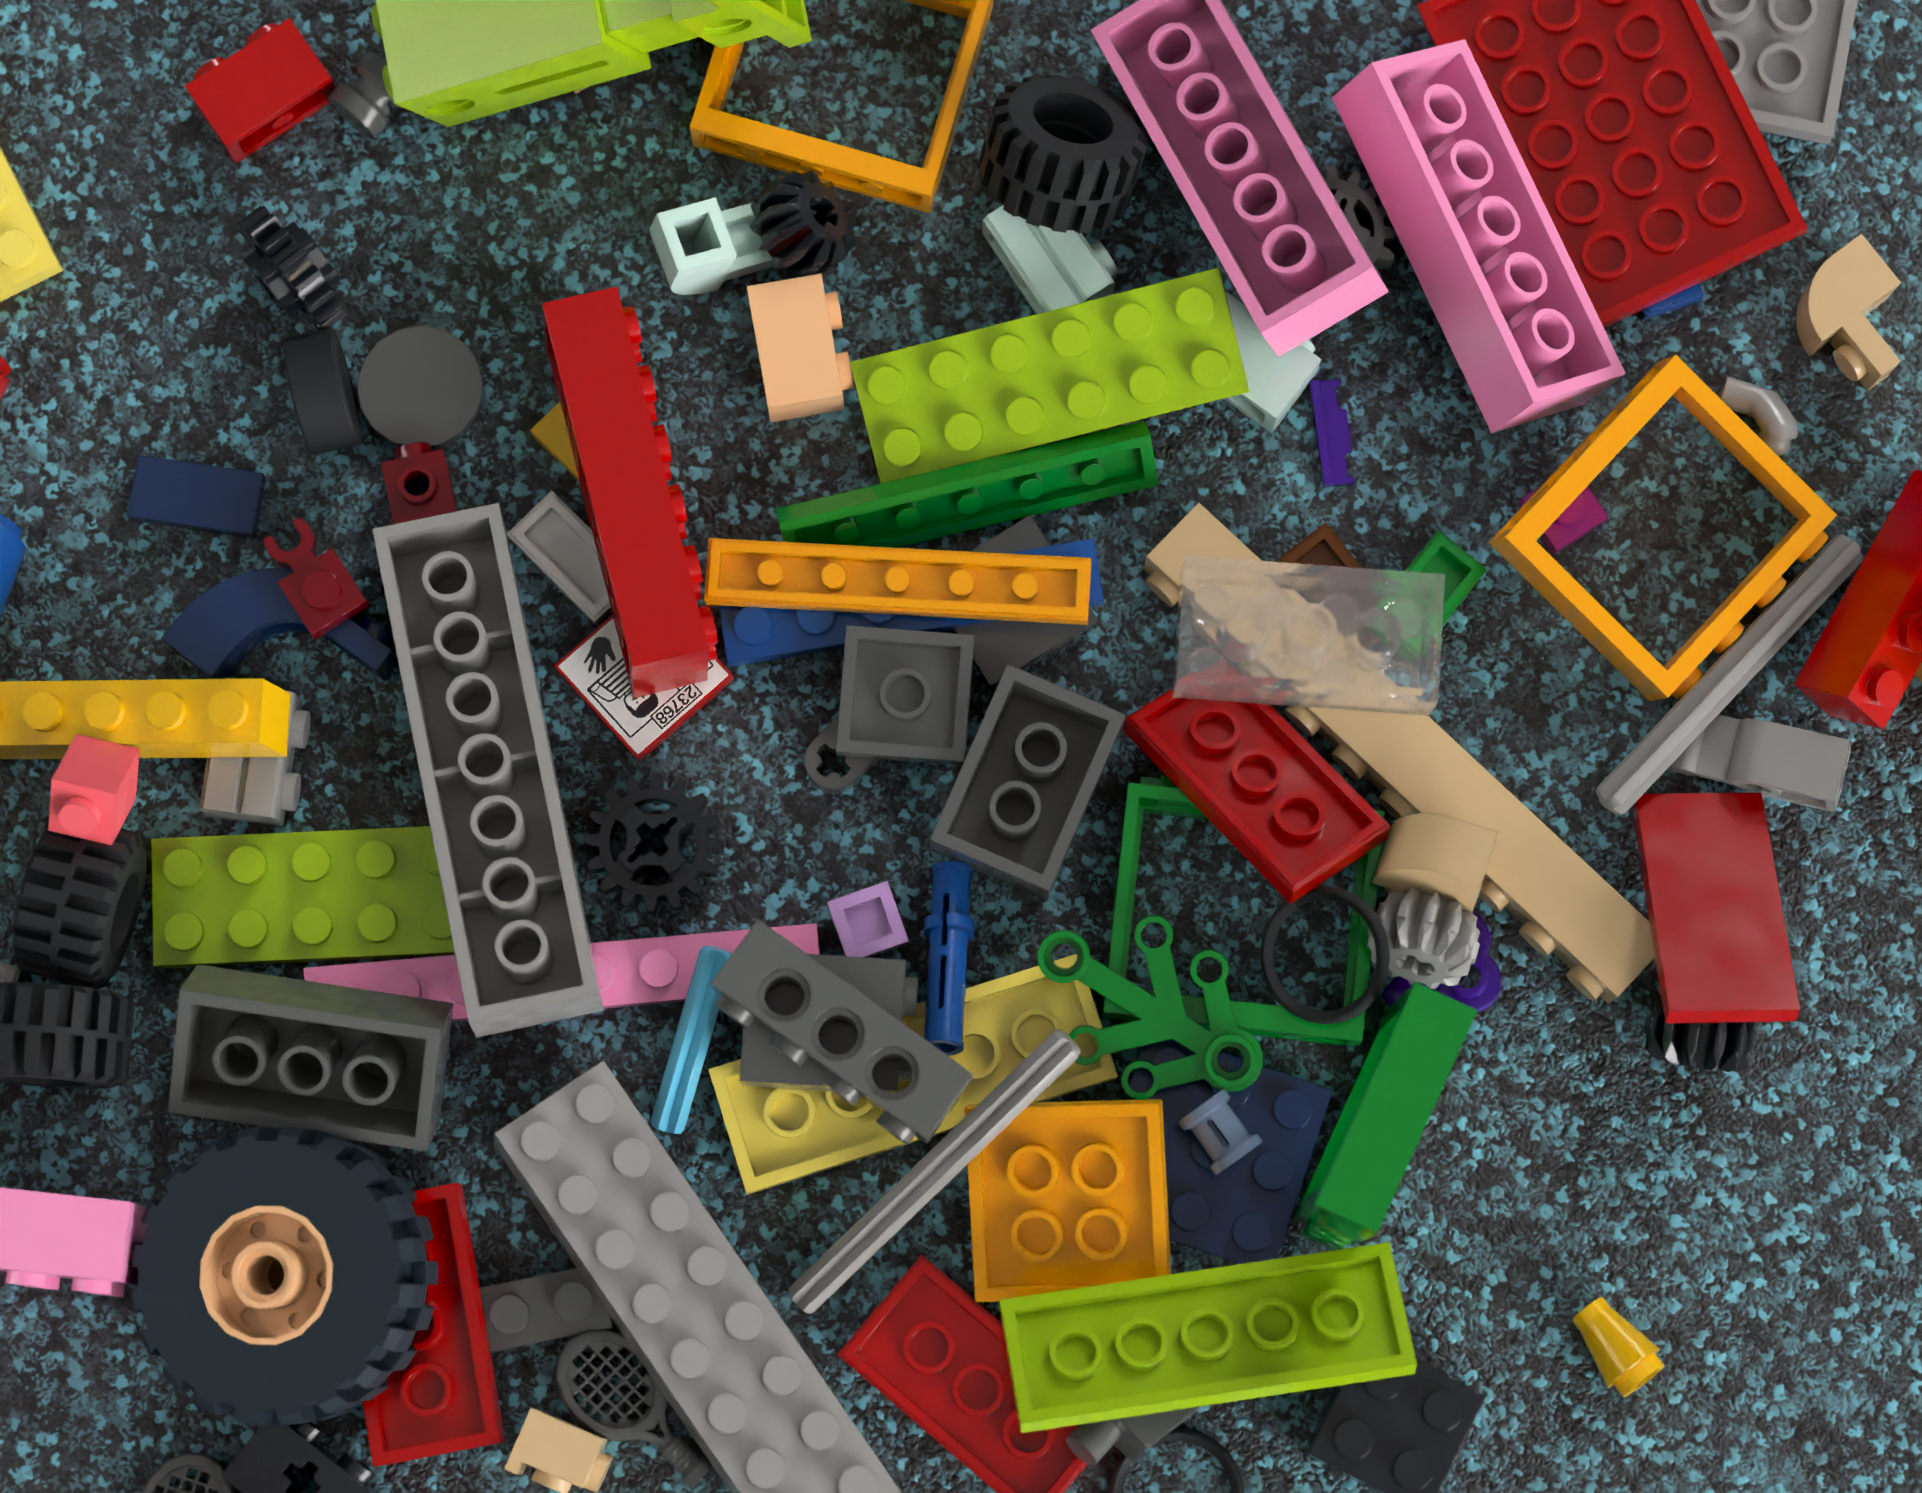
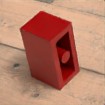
[185,18,336,164]

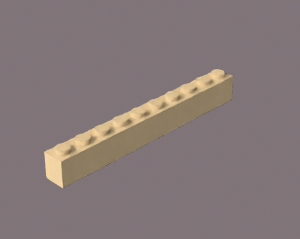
[1143,503,1655,1003]

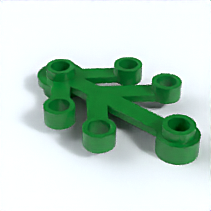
[1037,915,1263,1100]

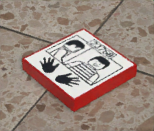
[554,615,734,763]

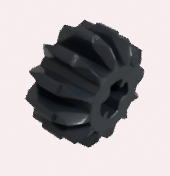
[749,170,857,278]
[1644,995,1757,1072]

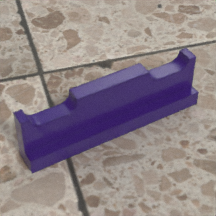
[1309,379,1355,488]

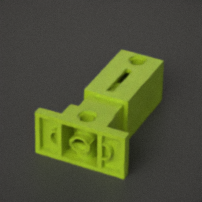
[371,0,812,127]

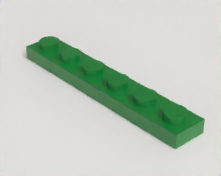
[776,421,1158,548]

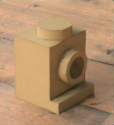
[504,1408,613,1493]

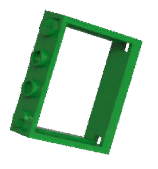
[1101,775,1385,1047]
[1293,982,1478,1250]

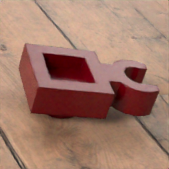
[264,517,369,640]

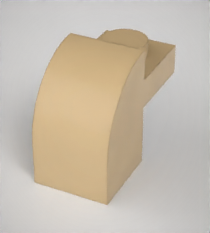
[1796,234,1901,391]
[1372,813,1499,913]

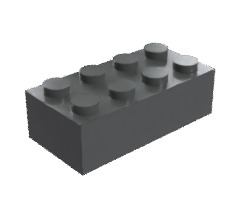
[168,964,454,1151]

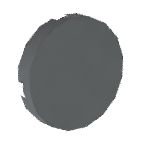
[357,325,485,451]

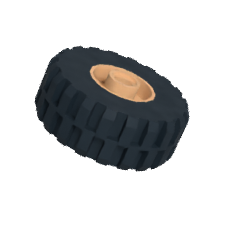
[130,1126,438,1426]

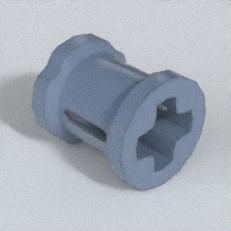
[1178,1089,1263,1176]

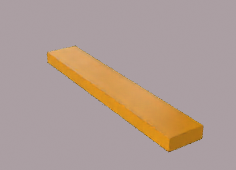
[704,538,1092,625]

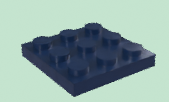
[1124,1039,1332,1264]

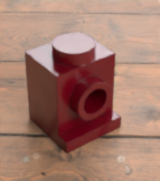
[381,442,459,524]

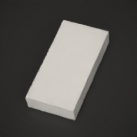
[507,491,611,625]

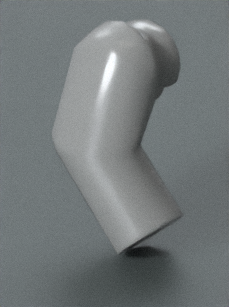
[1718,376,1798,456]

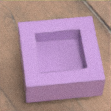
[827,881,909,958]

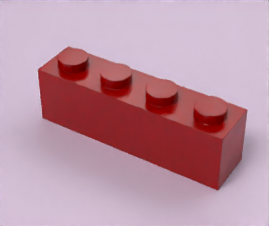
[1794,470,1922,730]

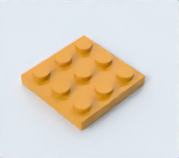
[964,1099,1171,1302]

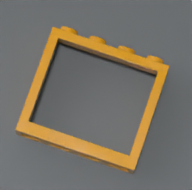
[689,0,993,214]
[1488,355,1837,701]

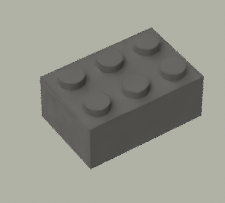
[930,664,1126,901]

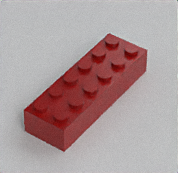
[542,287,718,699]

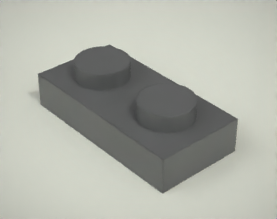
[480,1268,614,1353]

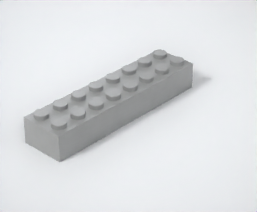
[372,503,604,1038]
[493,1060,902,1493]

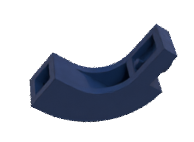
[161,568,398,681]

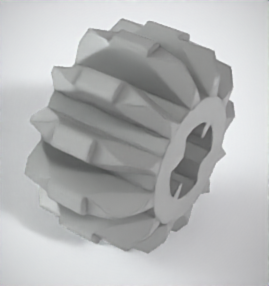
[1367,888,1480,989]

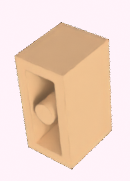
[747,274,854,423]

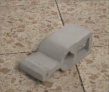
[1671,715,1851,813]

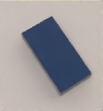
[127,455,266,539]

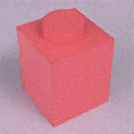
[48,734,140,845]

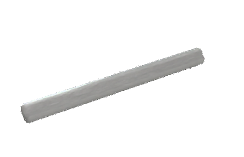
[1596,534,1863,815]
[788,1029,1081,1314]

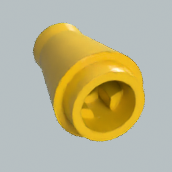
[1572,1297,1665,1398]

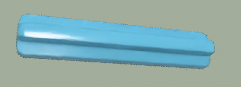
[651,946,732,1134]

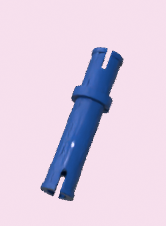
[924,861,975,1056]

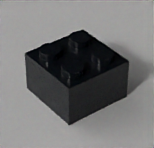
[1302,1360,1486,1493]

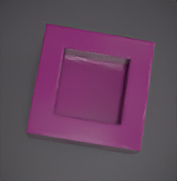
[1518,486,1609,555]

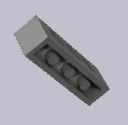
[711,919,974,1145]

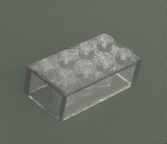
[1172,556,1445,716]

